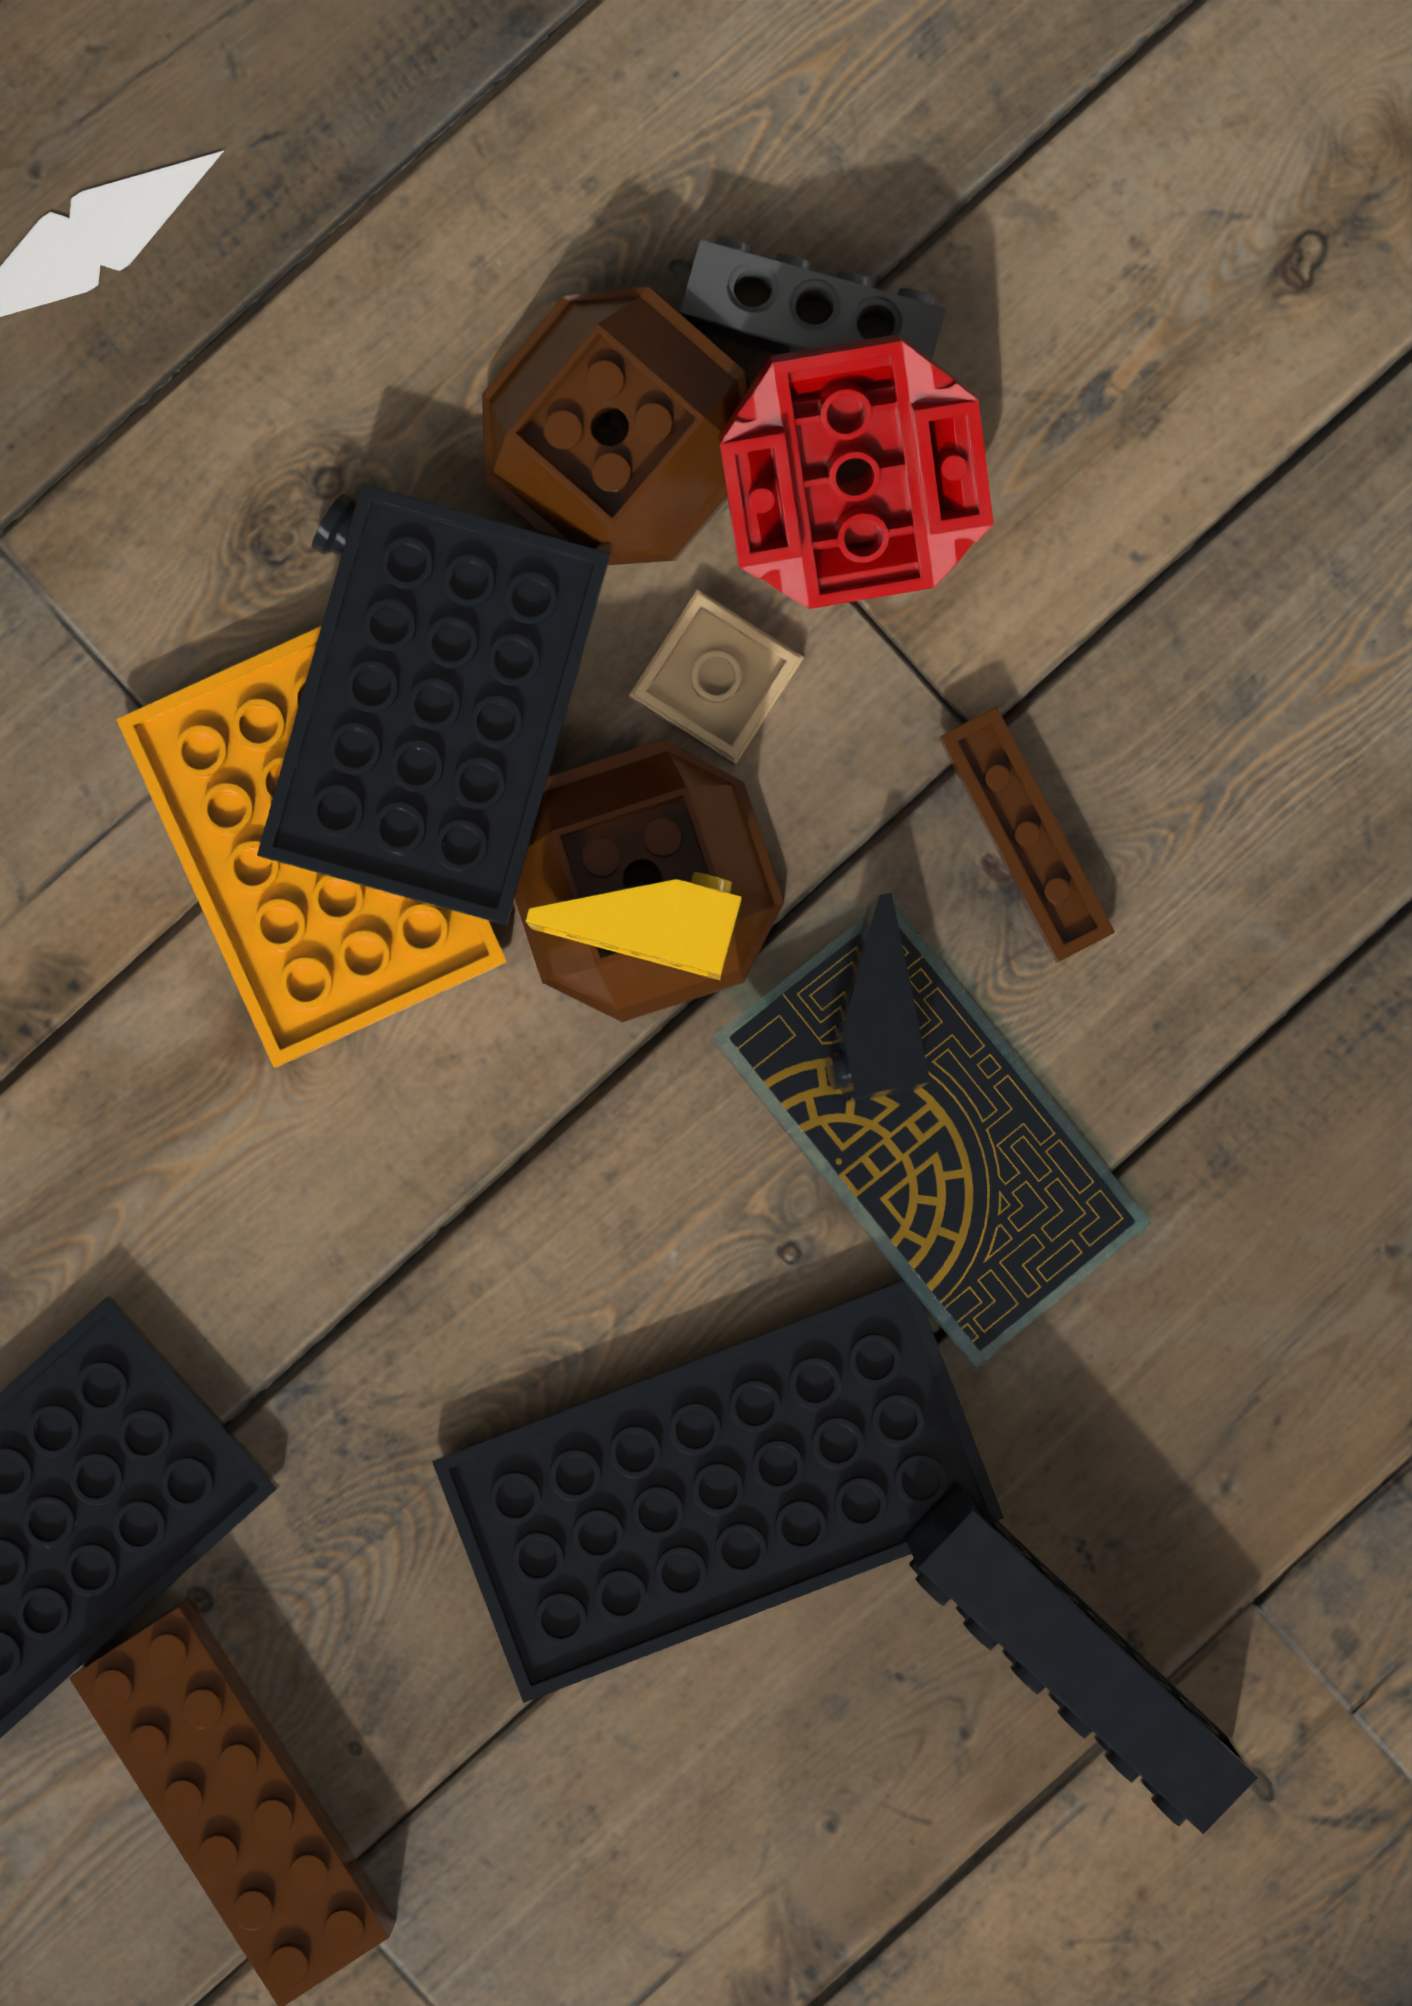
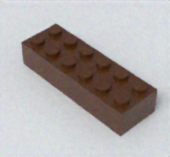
[69,1598,396,2006]

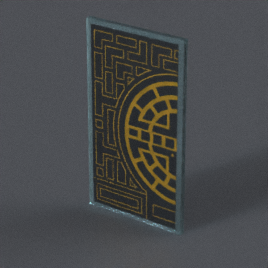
[711,903,1151,1368]

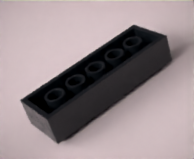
[905,1483,1258,1834]

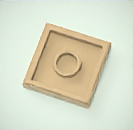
[629,589,804,766]

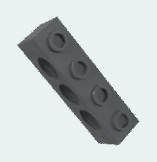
[680,236,946,359]

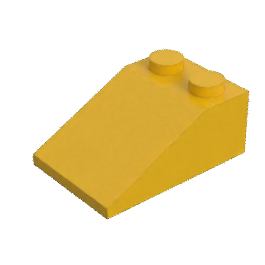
[526,872,742,980]

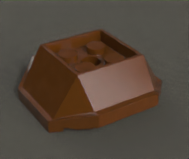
[482,286,750,566]
[515,739,784,1023]

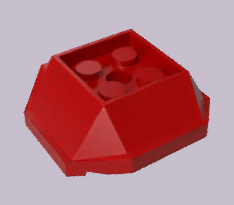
[718,334,994,609]

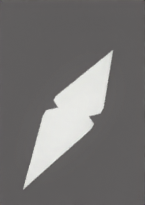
[0,151,224,317]

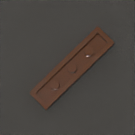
[939,707,1115,963]

